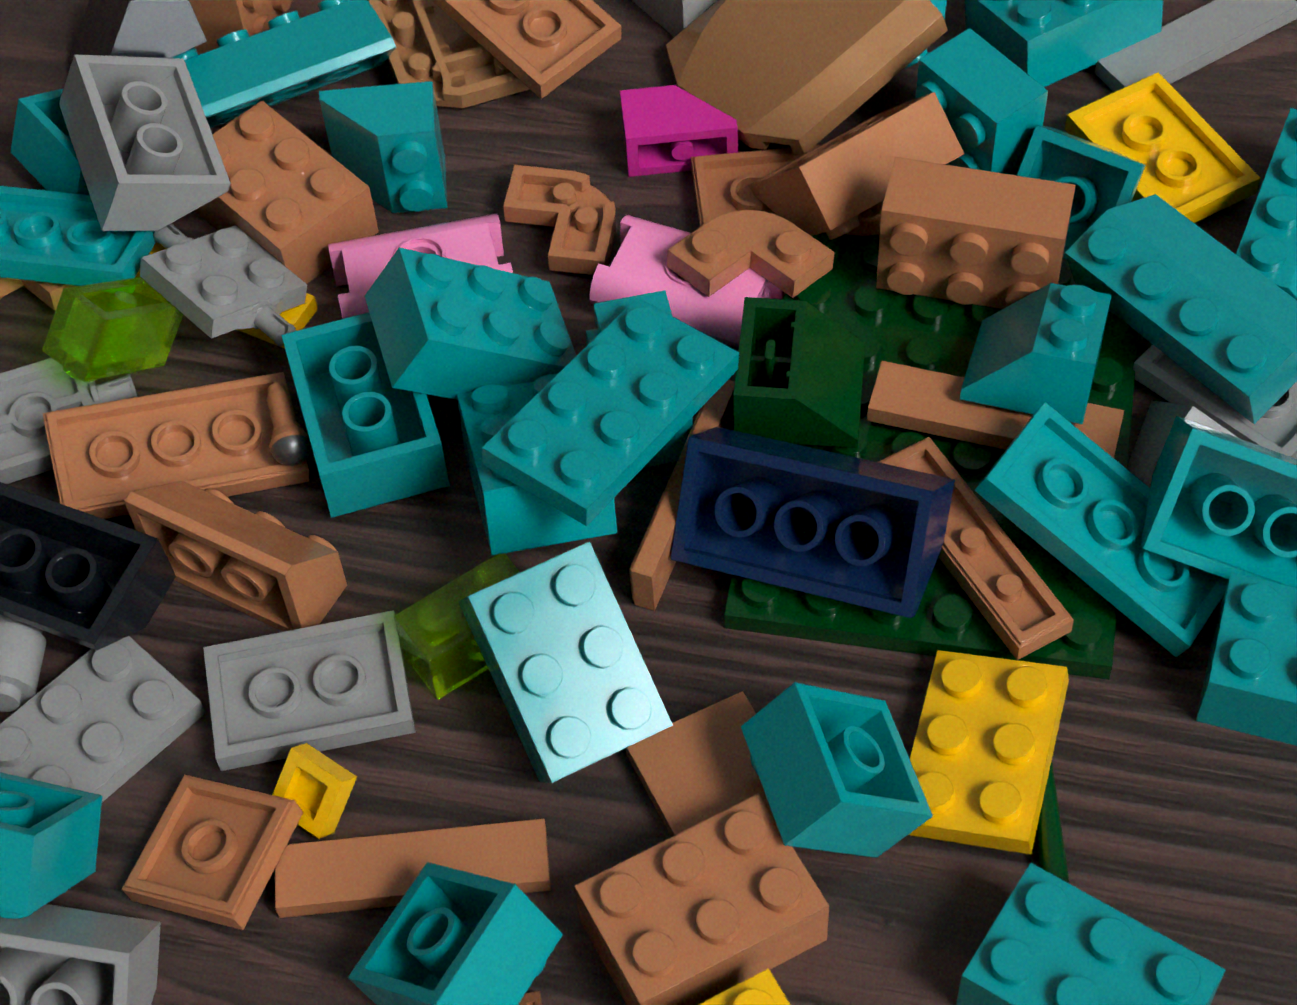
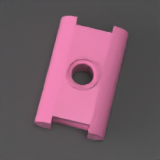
[328,213,513,319]
[589,215,785,349]

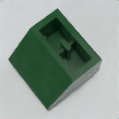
[733,297,865,448]

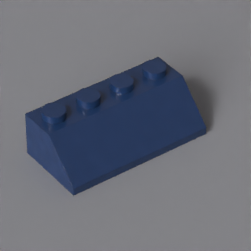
[671,427,955,618]

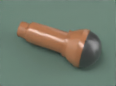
[267,383,312,466]

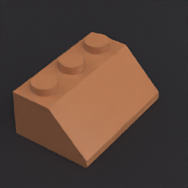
[749,92,964,240]
[124,481,347,632]

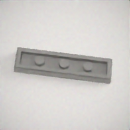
[1094,0,1297,92]

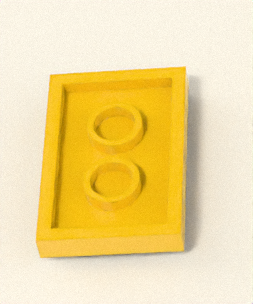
[1065,72,1260,223]
[908,650,1069,854]

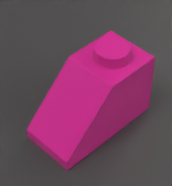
[620,85,738,177]

